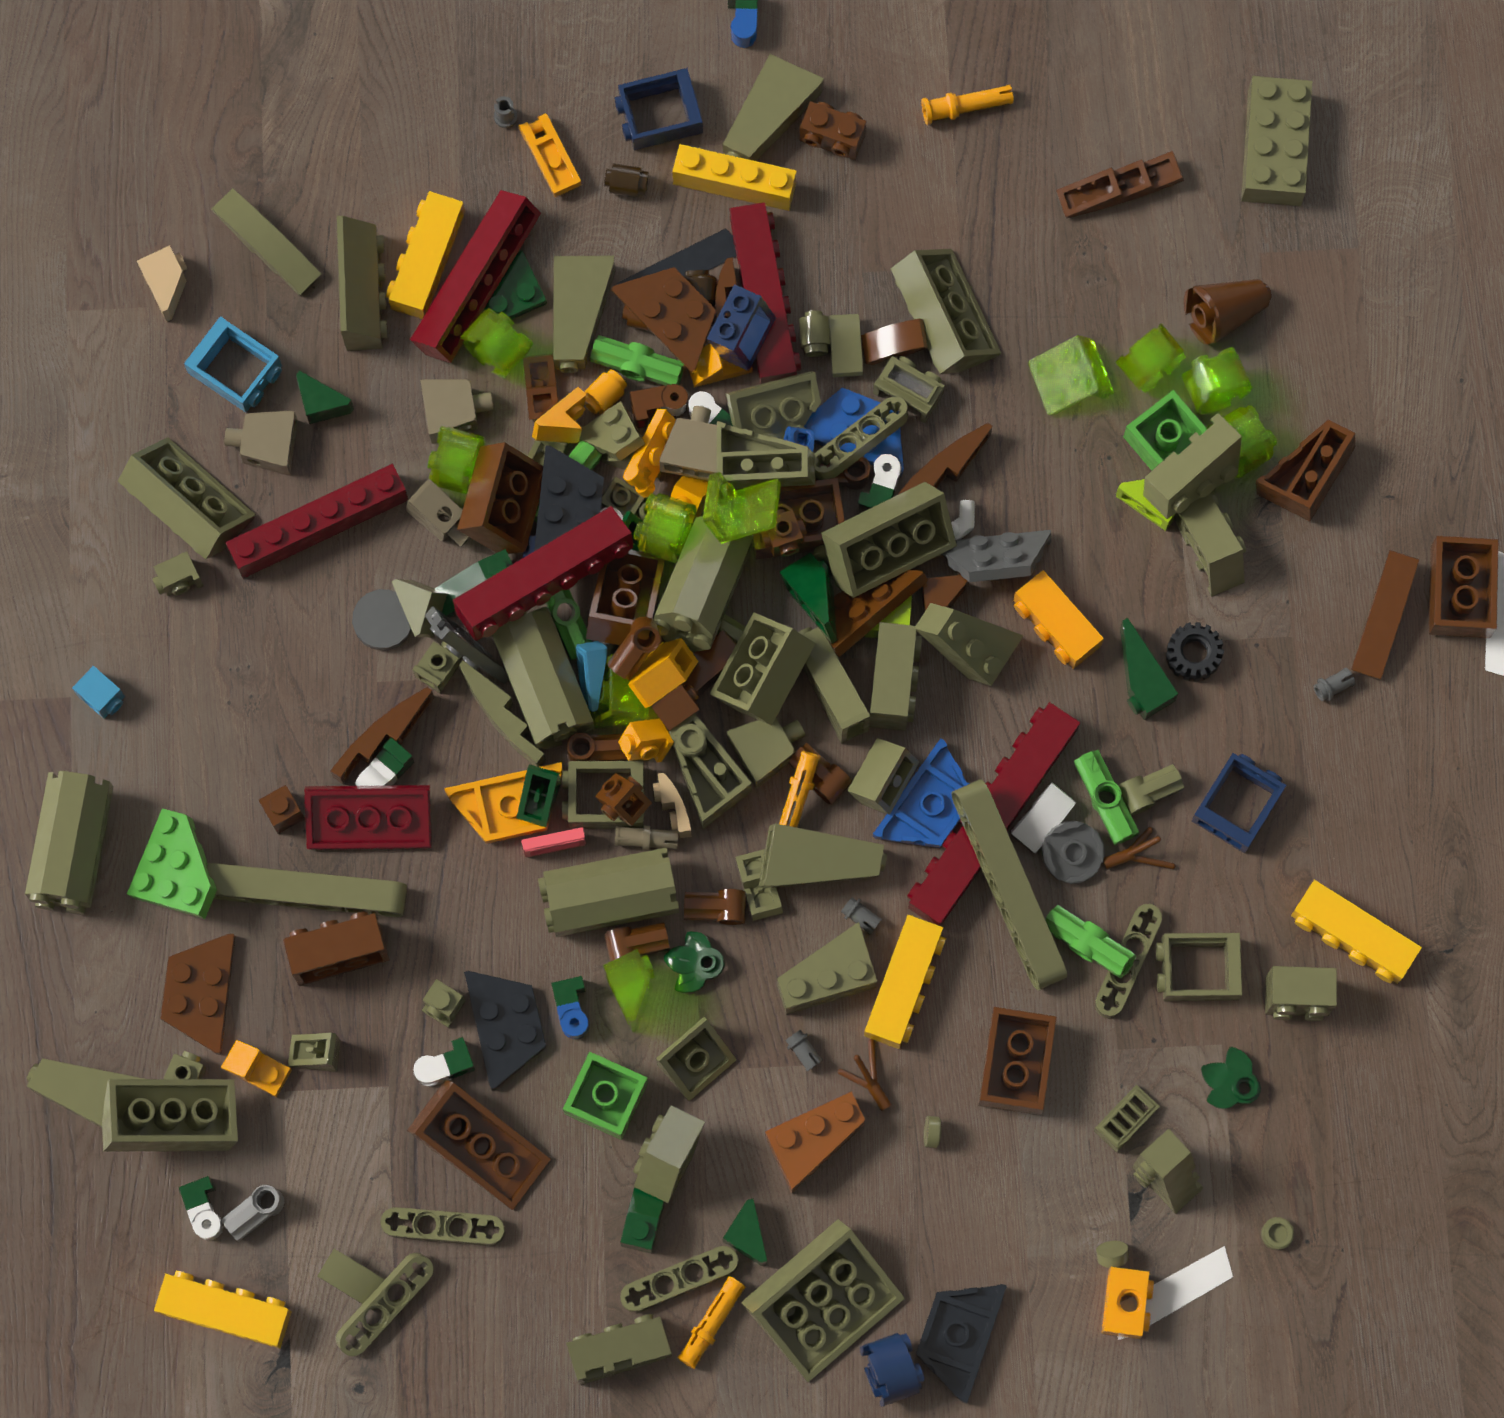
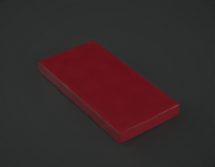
[304,785,432,849]

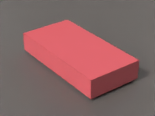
[521,827,586,857]

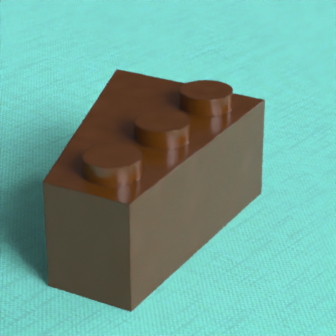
[1256,420,1356,522]

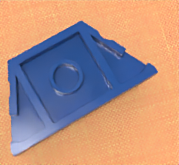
[804,388,904,477]
[872,738,969,848]

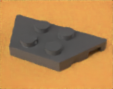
[937,530,1051,582]
[425,607,509,684]

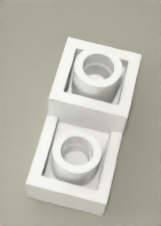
[1011,782,1076,853]

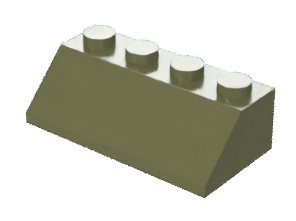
[337,216,388,351]
[891,249,1002,374]
[118,437,256,559]
[102,1079,238,1152]

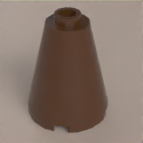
[1184,279,1272,345]

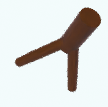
[1104,827,1176,869]
[838,1039,892,1111]

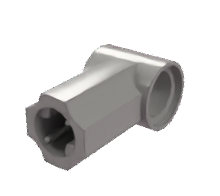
[221,1185,284,1242]

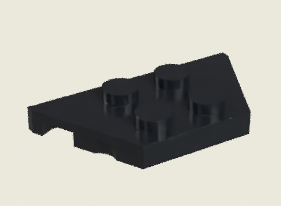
[534,445,604,551]
[464,971,546,1091]
[916,1284,1007,1404]

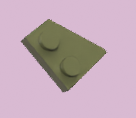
[579,401,645,461]

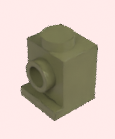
[152,551,203,596]
[412,641,461,693]
[422,979,465,1028]
[163,1051,207,1079]

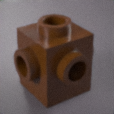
[760,509,807,558]
[595,773,652,826]

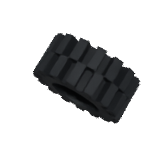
[1166,622,1224,682]

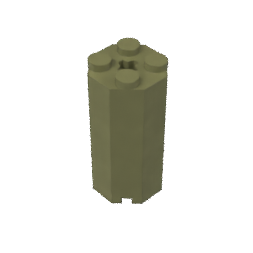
[654,514,753,652]
[491,607,595,750]
[25,771,114,915]
[538,847,679,937]

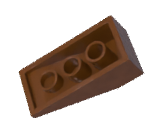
[407,1080,551,1210]

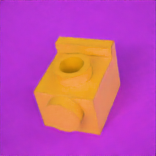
[618,718,674,762]

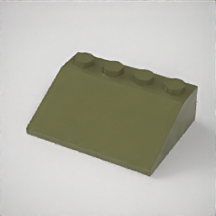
[741,1219,905,1382]

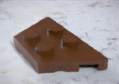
[611,267,717,374]
[831,570,928,657]
[161,933,236,1055]

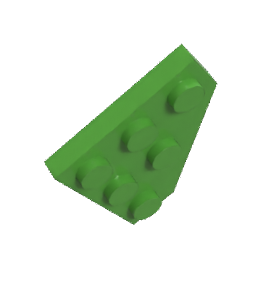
[127,808,217,919]

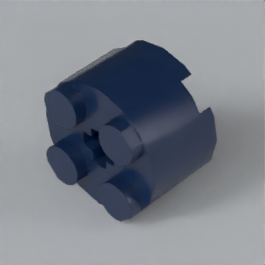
[860,1333,925,1407]

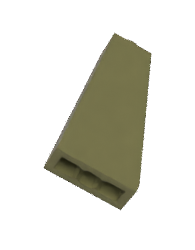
[723,54,824,161]
[553,256,615,373]
[799,627,870,744]
[759,823,887,888]
[27,1058,144,1128]

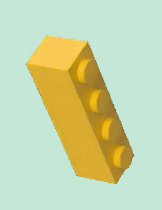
[672,144,797,211]
[386,191,465,319]
[1291,879,1422,984]
[864,915,946,1049]
[154,1271,292,1349]

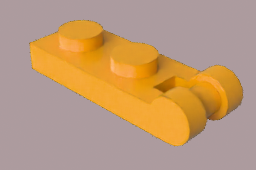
[519,113,582,197]
[623,409,676,498]

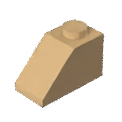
[137,245,187,322]

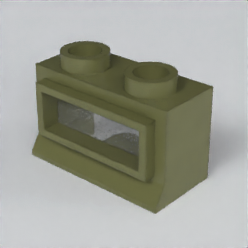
[873,356,945,423]

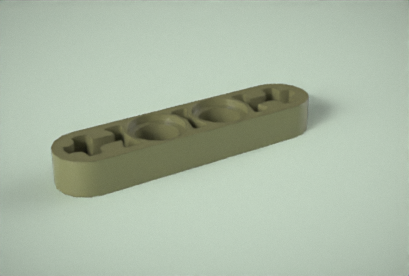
[815,397,909,480]
[1095,904,1162,1018]
[380,1207,505,1246]
[620,1246,738,1313]
[336,1252,433,1356]

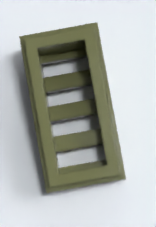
[1093,1085,1160,1153]

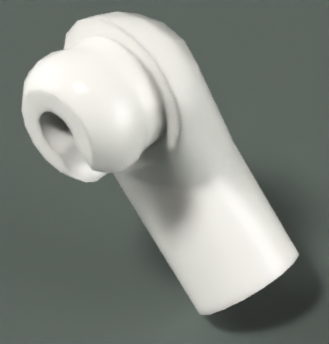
[951,500,975,540]

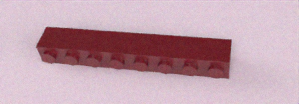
[907,702,1080,926]

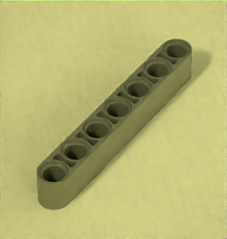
[951,779,1067,991]
[206,863,407,917]

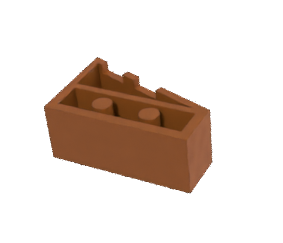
[765,1091,865,1193]

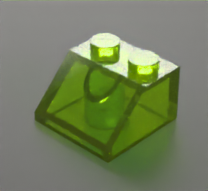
[589,654,649,729]
[603,949,655,1032]

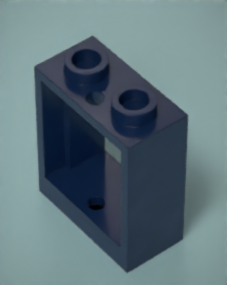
[614,68,703,150]
[707,284,776,371]
[1192,753,1286,854]

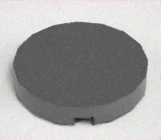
[352,589,412,651]
[1042,821,1105,884]

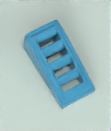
[576,641,608,711]

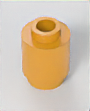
[584,369,627,414]

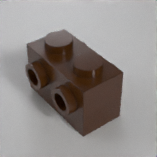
[799,101,866,160]

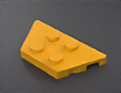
[444,762,563,844]

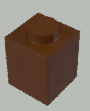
[651,683,700,731]
[259,785,305,834]

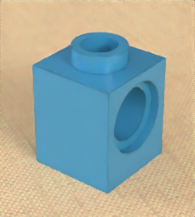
[72,666,125,719]

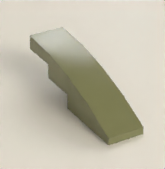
[211,188,321,295]
[459,661,546,767]

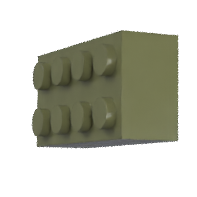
[1241,76,1312,206]
[821,482,957,598]

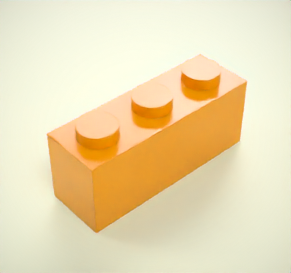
[1013,570,1104,669]

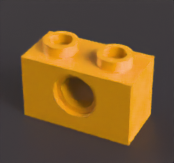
[1101,1267,1154,1339]

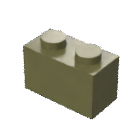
[848,738,919,815]

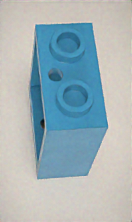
[184,316,282,413]

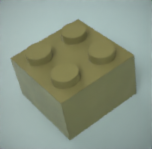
[1265,966,1337,1021]
[633,1106,705,1203]

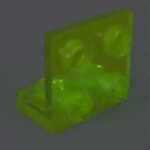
[1028,335,1114,416]
[703,472,781,544]

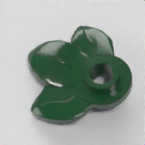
[664,931,725,993]
[1201,1047,1261,1109]

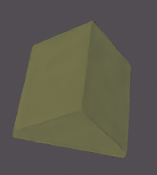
[656,1017,737,1101]

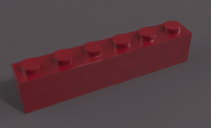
[410,190,541,363]
[729,202,802,384]
[225,463,409,579]
[453,506,634,641]

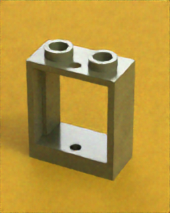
[562,761,644,829]
[1156,933,1242,1001]

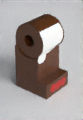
[630,384,688,429]

